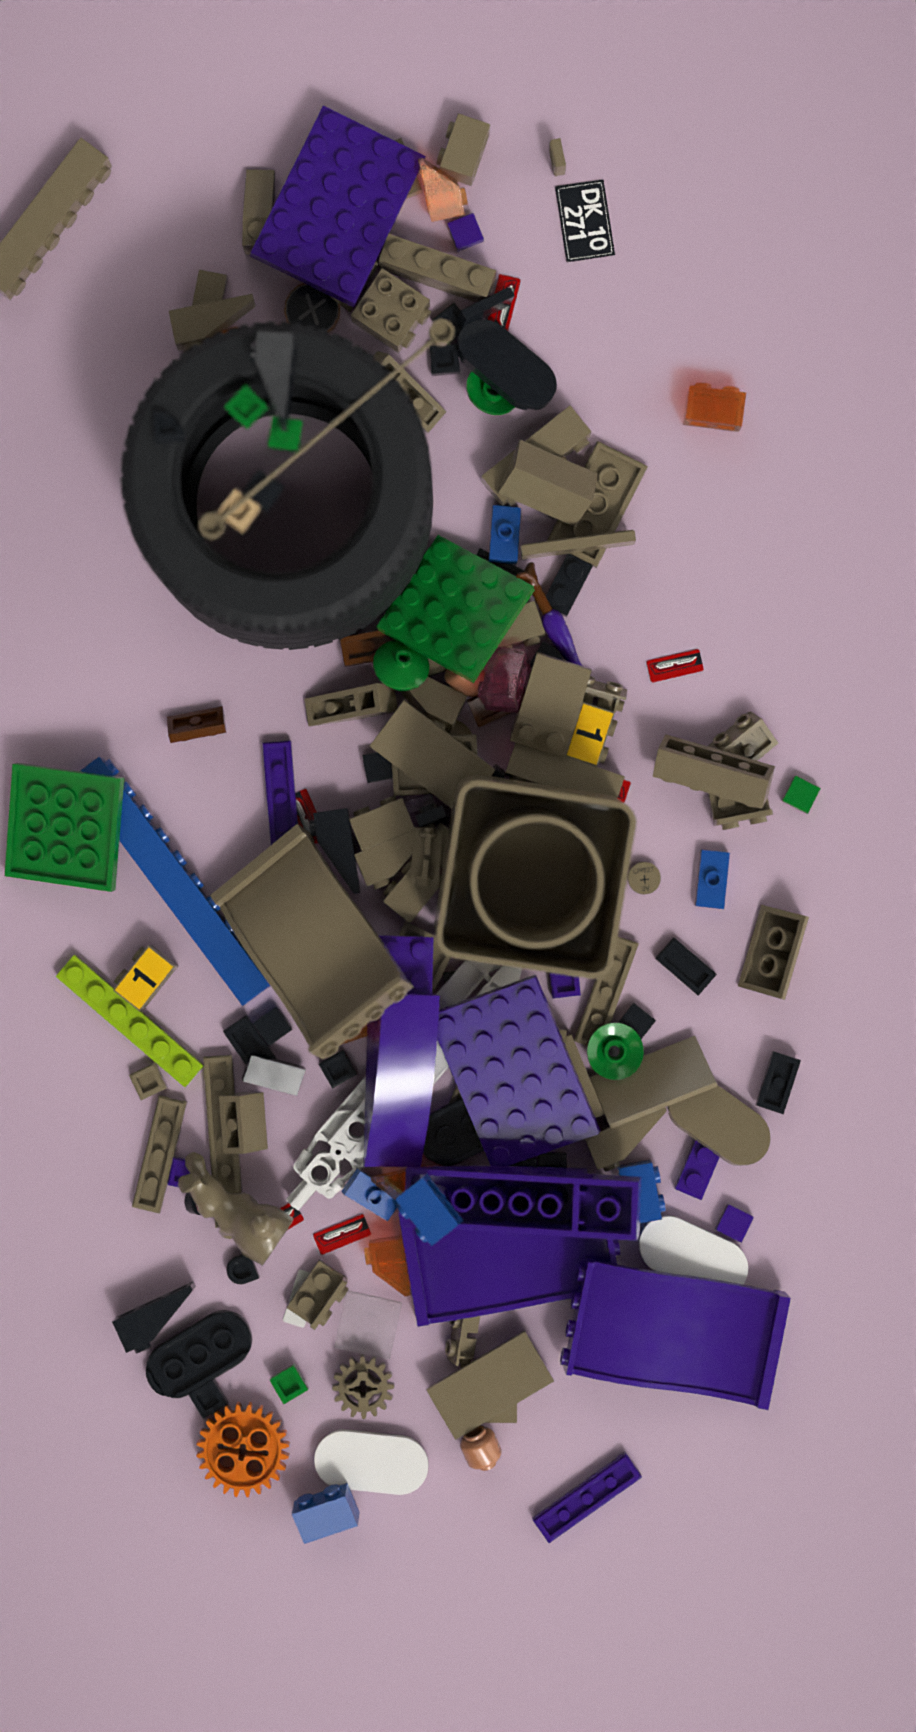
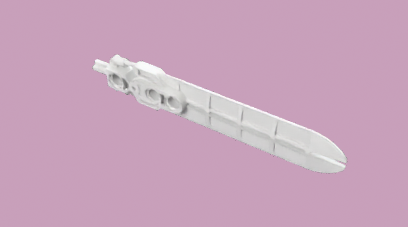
[286,960,522,1211]

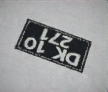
[555,179,615,263]

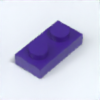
[675,1140,720,1200]

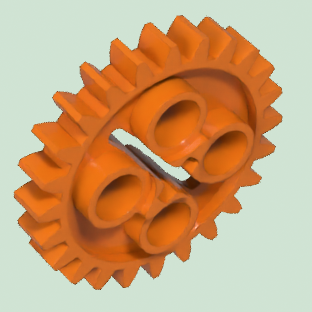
[196,1402,290,1497]

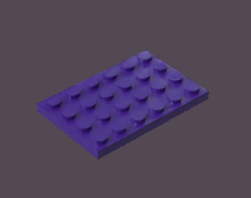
[250,105,426,307]
[437,974,600,1166]

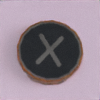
[284,283,341,334]

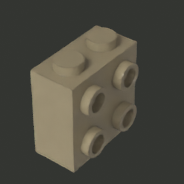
[351,268,431,353]

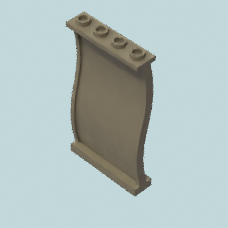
[210,824,413,1059]

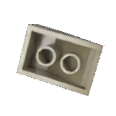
[510,652,592,757]

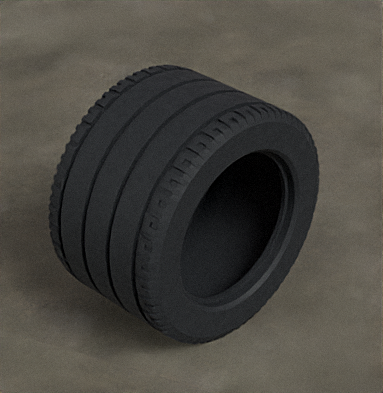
[120,321,433,650]

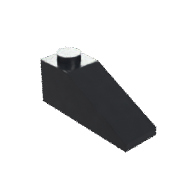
[250,331,297,431]
[309,808,361,894]
[112,1281,196,1354]

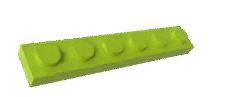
[55,955,204,1087]

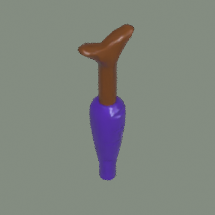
[516,562,582,666]

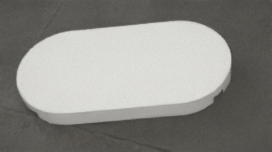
[638,1215,748,1284]
[314,1429,428,1495]

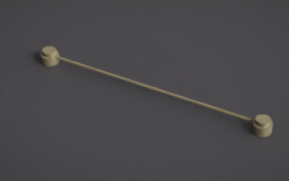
[199,319,454,539]

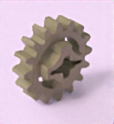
[332,1354,395,1419]

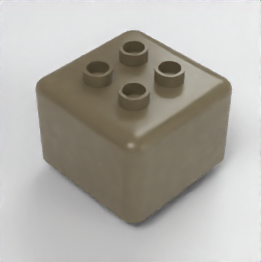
[434,774,636,979]

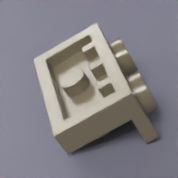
[708,711,779,761]
[708,793,773,830]
[287,1259,349,1330]

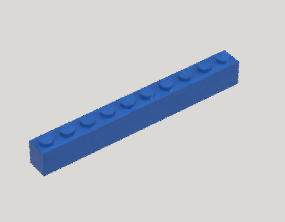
[80,756,271,1006]

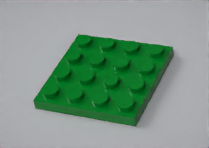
[377,535,535,683]
[4,763,124,892]

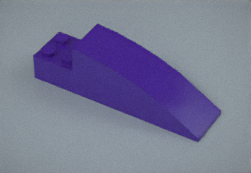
[363,935,440,1167]
[404,1166,642,1241]

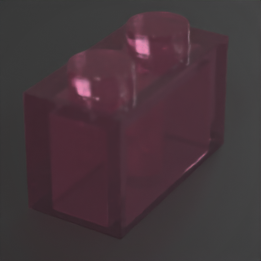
[478,647,531,713]

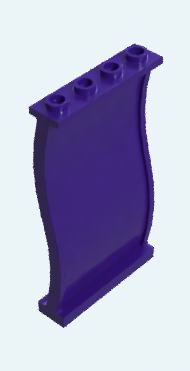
[398,1212,621,1327]
[560,1256,791,1410]

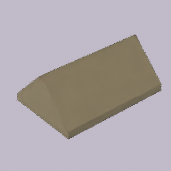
[497,440,597,527]
[738,905,809,1000]

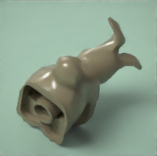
[178,1152,294,1266]

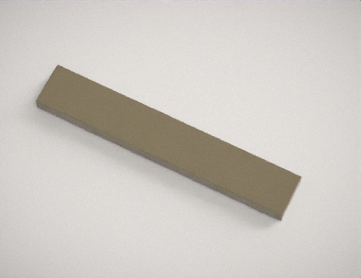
[203,1054,242,1228]

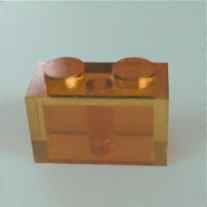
[683,382,746,432]

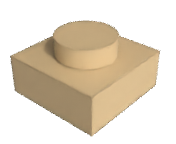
[217,489,260,534]

